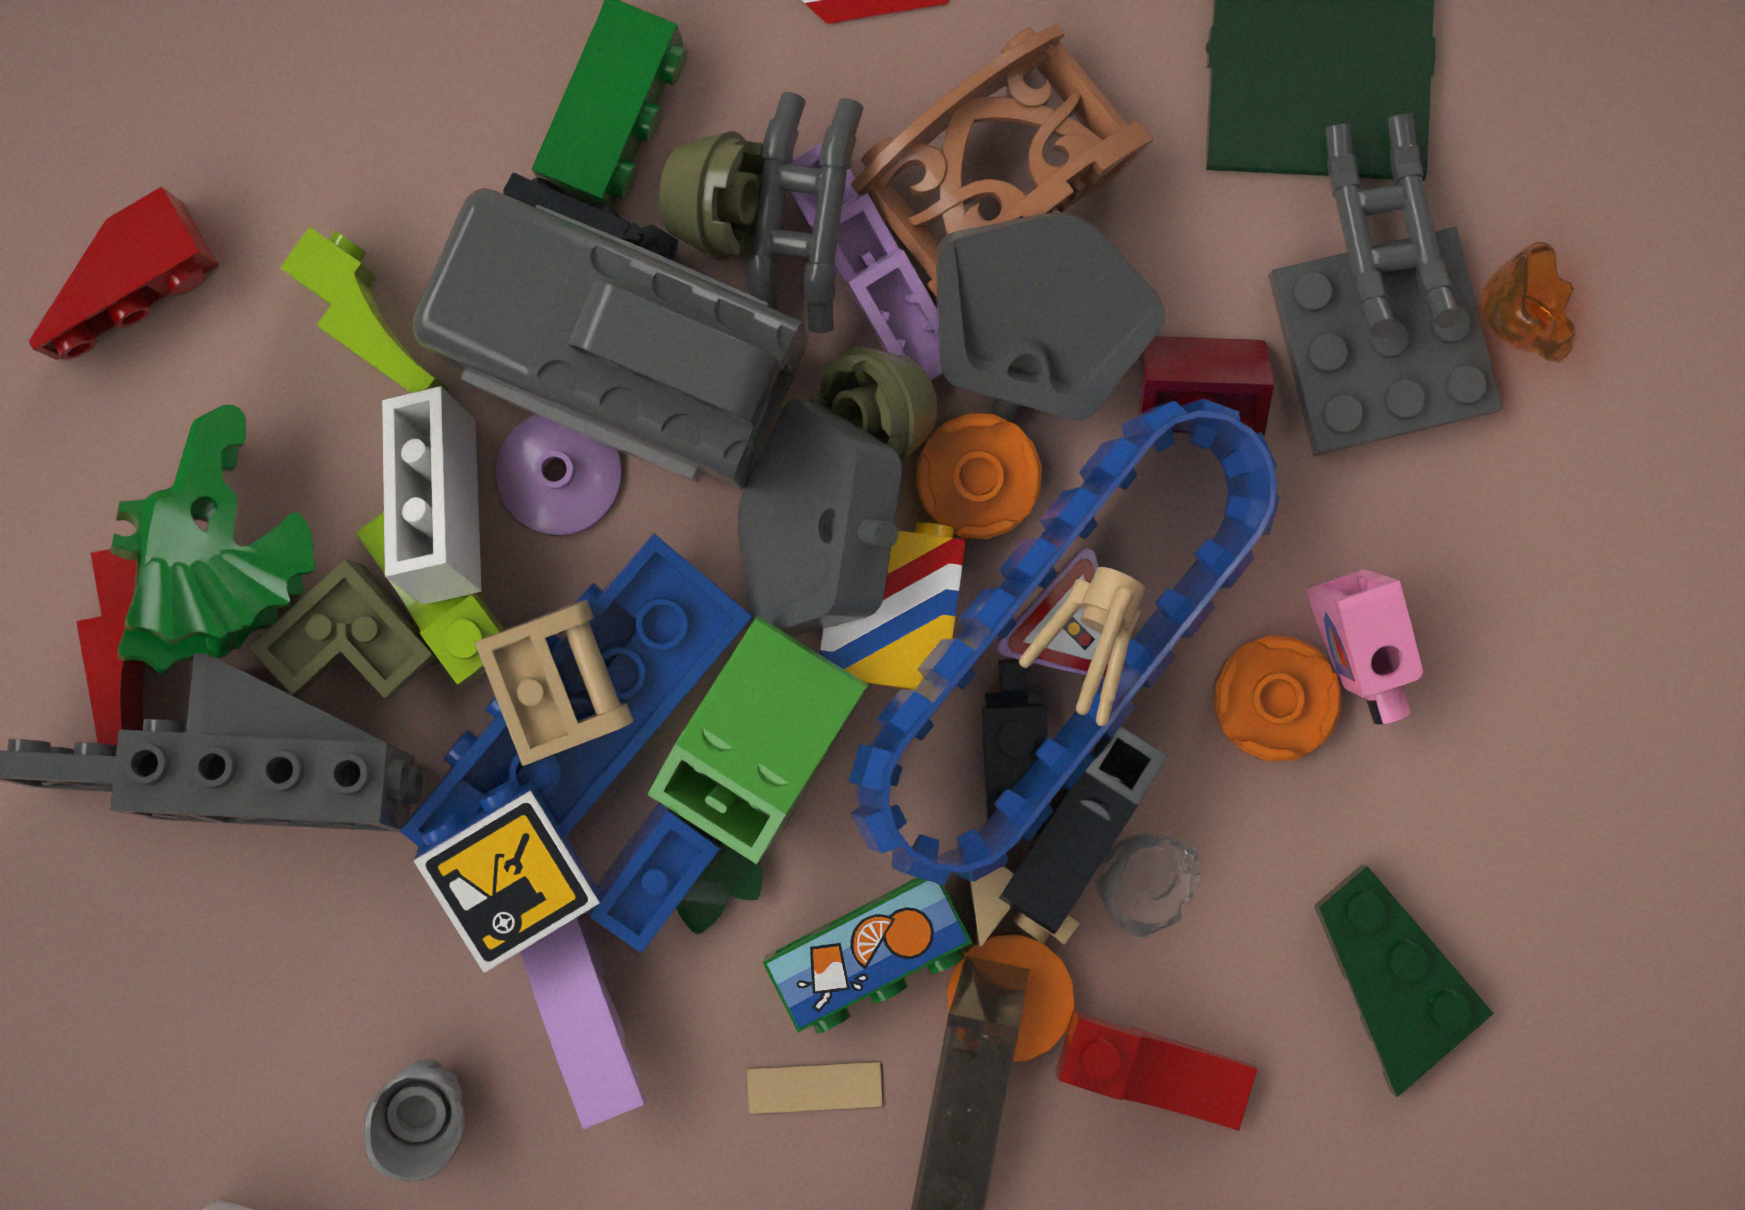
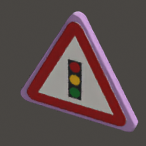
[995,548,1111,679]

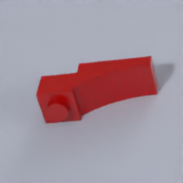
[76,549,145,748]
[1055,1011,1258,1131]

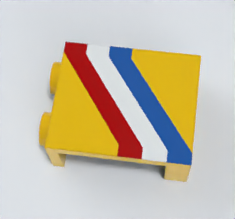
[820,522,966,690]

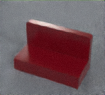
[1137,336,1274,436]

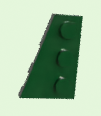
[1314,864,1494,1097]

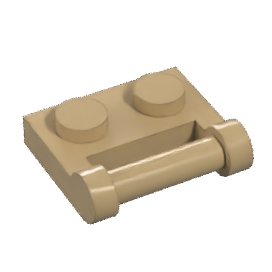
[475,599,634,766]

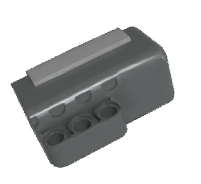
[413,188,807,490]

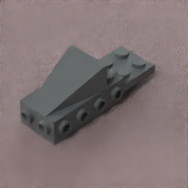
[0,653,422,832]

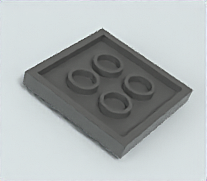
[1268,227,1503,456]

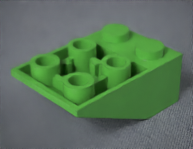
[647,616,868,864]

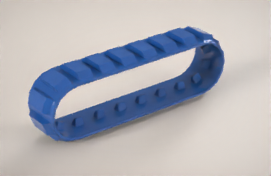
[848,399,1280,885]

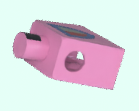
[1305,569,1424,725]

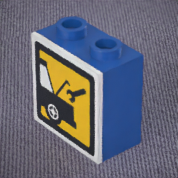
[414,780,600,973]

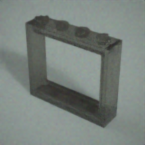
[911,956,1029,1210]

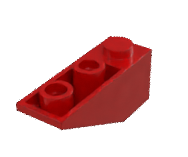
[28,186,219,360]

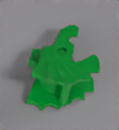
[110,404,315,674]

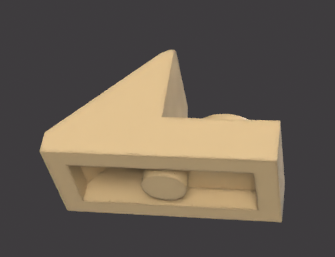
[969,866,1080,946]

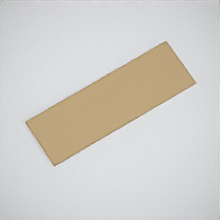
[747,1062,883,1114]

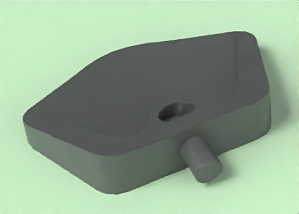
[936,213,1164,421]
[738,399,902,636]

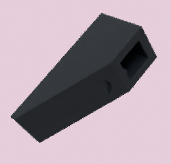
[999,726,1168,935]

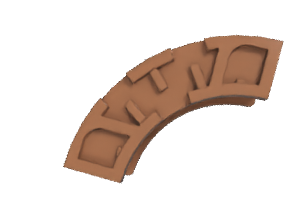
[850,24,1154,297]

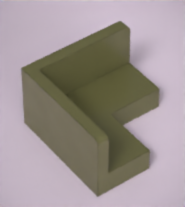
[249,559,440,699]

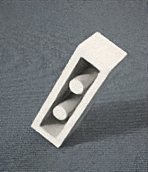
[382,386,482,605]

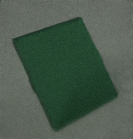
[1205,0,1436,181]

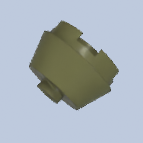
[659,131,764,260]
[809,347,937,463]

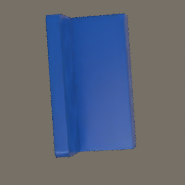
[588,802,720,953]

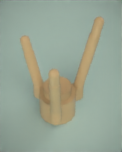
[1019,567,1146,726]

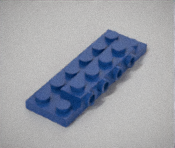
[400,532,753,847]

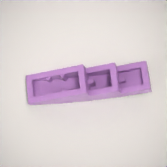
[788,141,943,380]
[520,914,647,1130]

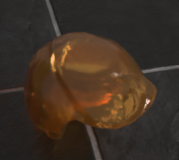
[1480,242,1578,363]

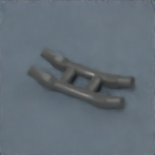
[747,92,864,333]
[1325,113,1460,338]

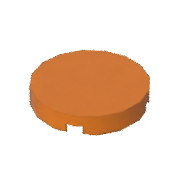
[916,413,1042,539]
[1213,636,1341,761]
[947,932,1074,1063]

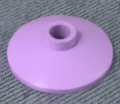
[496,415,622,536]

